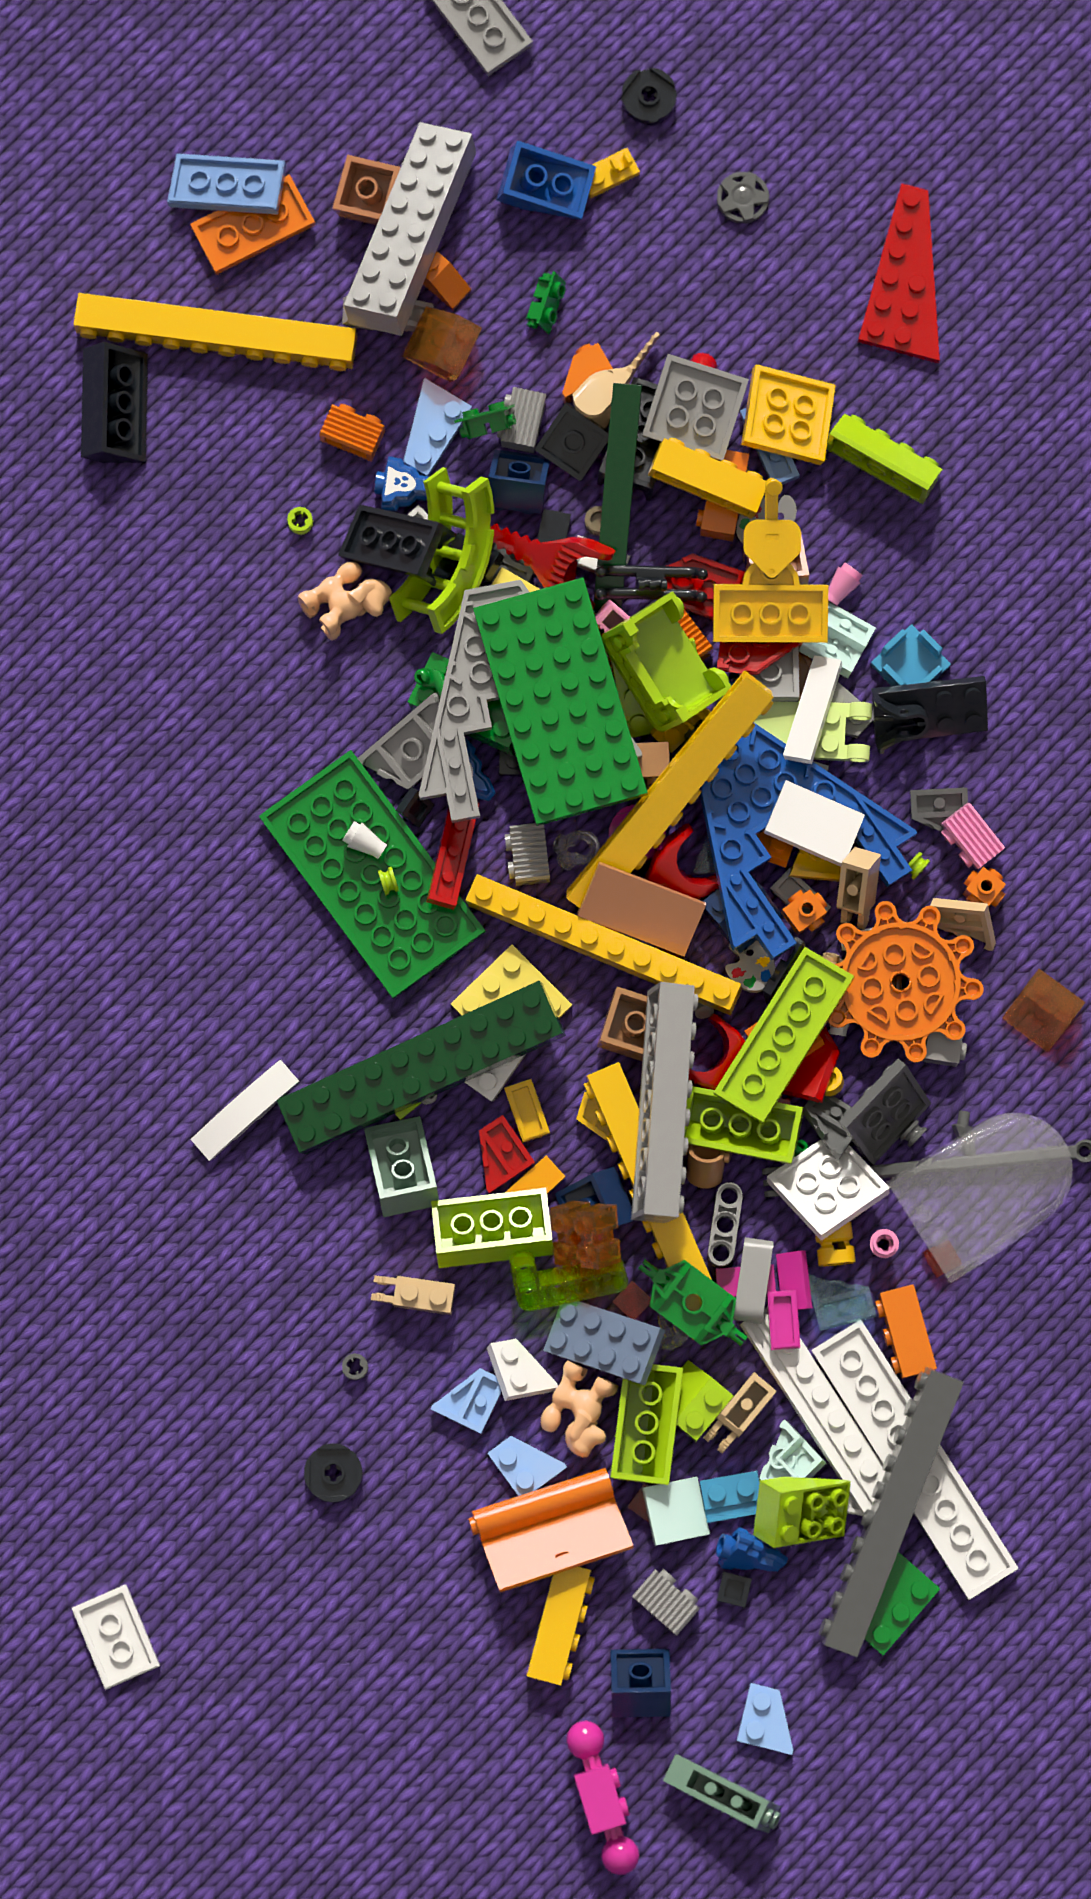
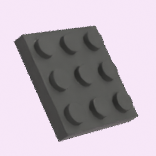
[839,1059,932,1165]

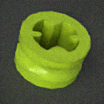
[287,507,313,535]
[909,852,930,880]
[378,867,399,895]

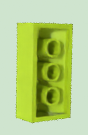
[826,414,942,504]
[684,1086,803,1164]
[431,1188,554,1268]
[610,1364,683,1485]

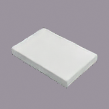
[764,780,865,867]
[72,1585,160,1690]

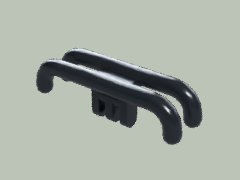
[594,565,708,603]

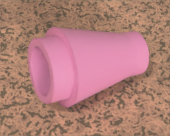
[828,563,863,606]
[870,1229,899,1258]

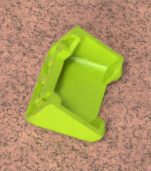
[602,591,731,732]

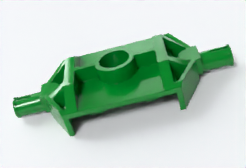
[638,1259,748,1346]

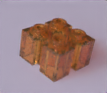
[550,1201,621,1269]

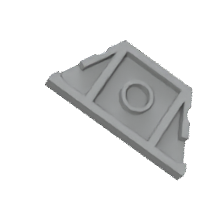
[358,693,440,789]

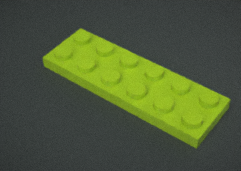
[714,947,854,1124]

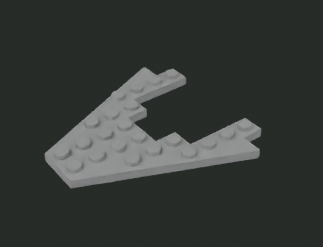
[419,580,642,823]

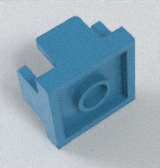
[870,624,951,686]

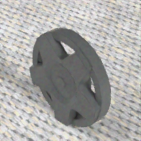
[717,172,769,224]

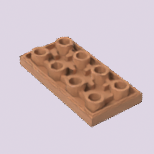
[577,862,706,956]

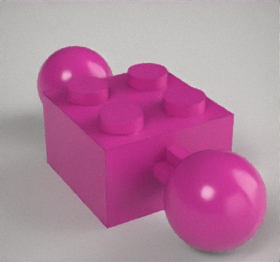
[566,1721,639,1875]

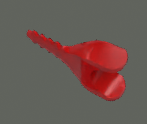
[490,524,615,610]
[601,823,719,932]
[688,1014,790,1105]

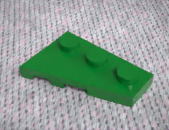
[864,1552,940,1655]

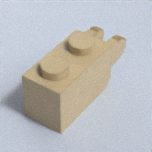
[837,847,881,930]
[371,1276,455,1315]
[703,1373,776,1453]

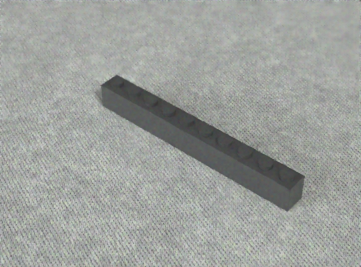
[819,1367,964,1657]

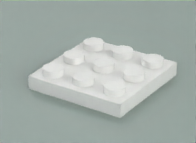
[767,1140,890,1241]

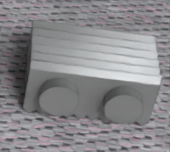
[497,387,546,453]
[505,823,550,886]
[632,1569,700,1635]

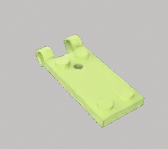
[754,701,873,762]

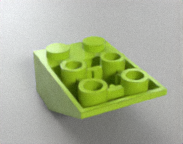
[753,1477,851,1548]

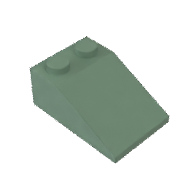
[364,1116,439,1217]

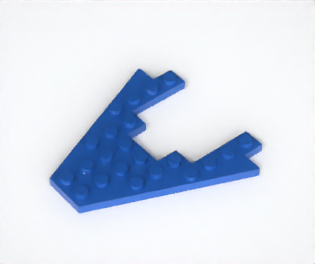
[699,722,917,960]

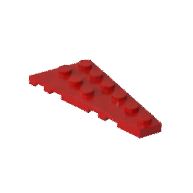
[858,183,940,364]

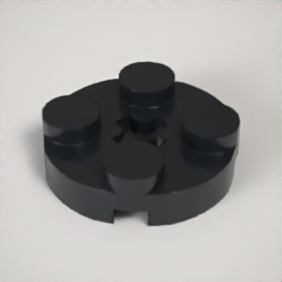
[622,68,677,126]
[304,1443,363,1502]

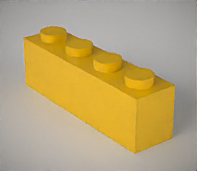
[648,438,766,519]
[527,1567,595,1685]

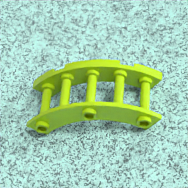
[389,467,494,634]

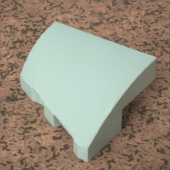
[759,1419,826,1480]

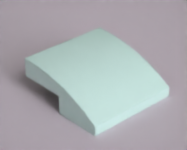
[799,601,876,678]
[642,1477,710,1546]

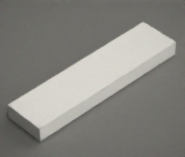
[783,655,843,764]

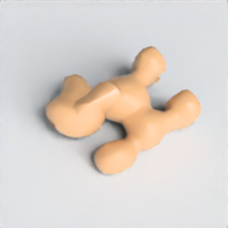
[298,562,393,641]
[541,1360,618,1457]

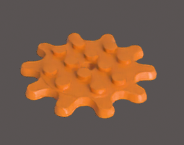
[828,901,984,1062]

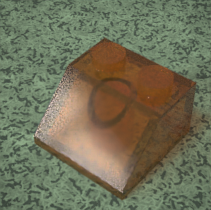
[402,306,482,382]
[1002,969,1086,1052]

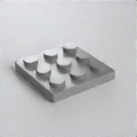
[642,354,749,461]

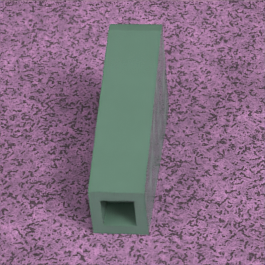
[663,1754,781,1833]

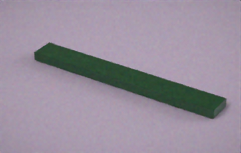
[594,383,642,610]

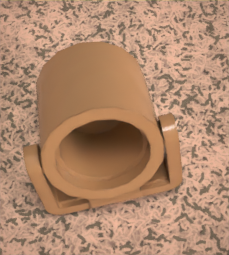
[686,1144,733,1188]

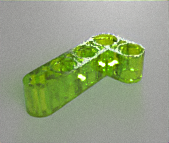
[509,1250,628,1311]

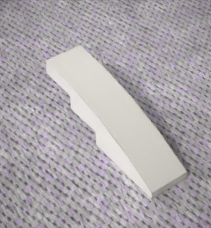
[191,1060,300,1161]

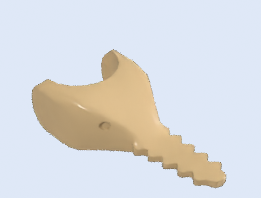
[572,332,660,429]

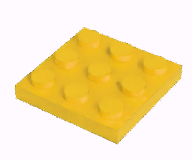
[741,364,835,465]

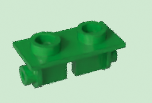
[526,271,566,334]
[454,401,516,439]

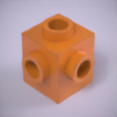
[963,867,1006,908]
[781,889,827,936]

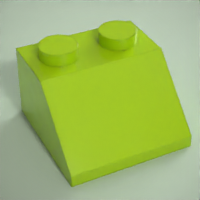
[676,1360,734,1442]

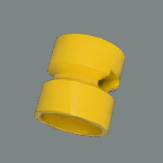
[815,1222,856,1267]

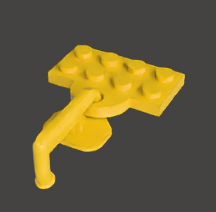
[713,478,829,643]

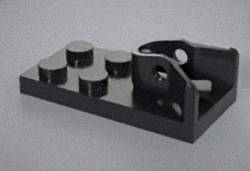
[597,377,661,501]
[338,504,457,586]
[871,676,988,754]

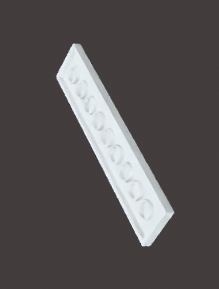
[811,1319,1018,1600]

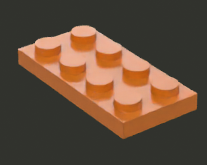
[190,174,315,275]

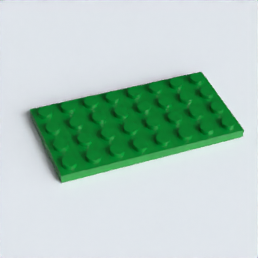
[473,577,648,826]
[259,750,485,999]

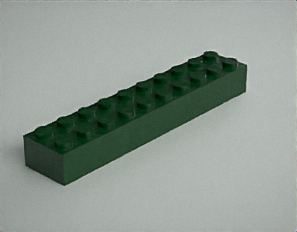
[277,981,566,1154]

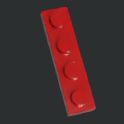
[426,803,479,910]

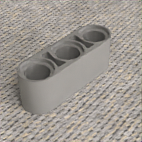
[707,1183,742,1268]
[733,1237,774,1324]

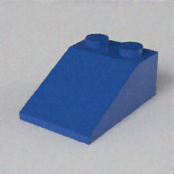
[496,140,596,220]

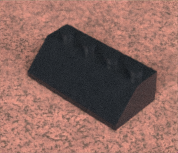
[81,342,148,463]

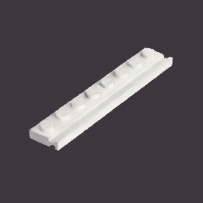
[740,1307,885,1515]

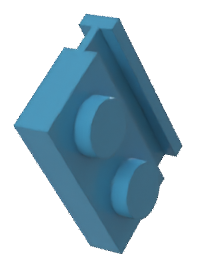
[699,1471,759,1523]

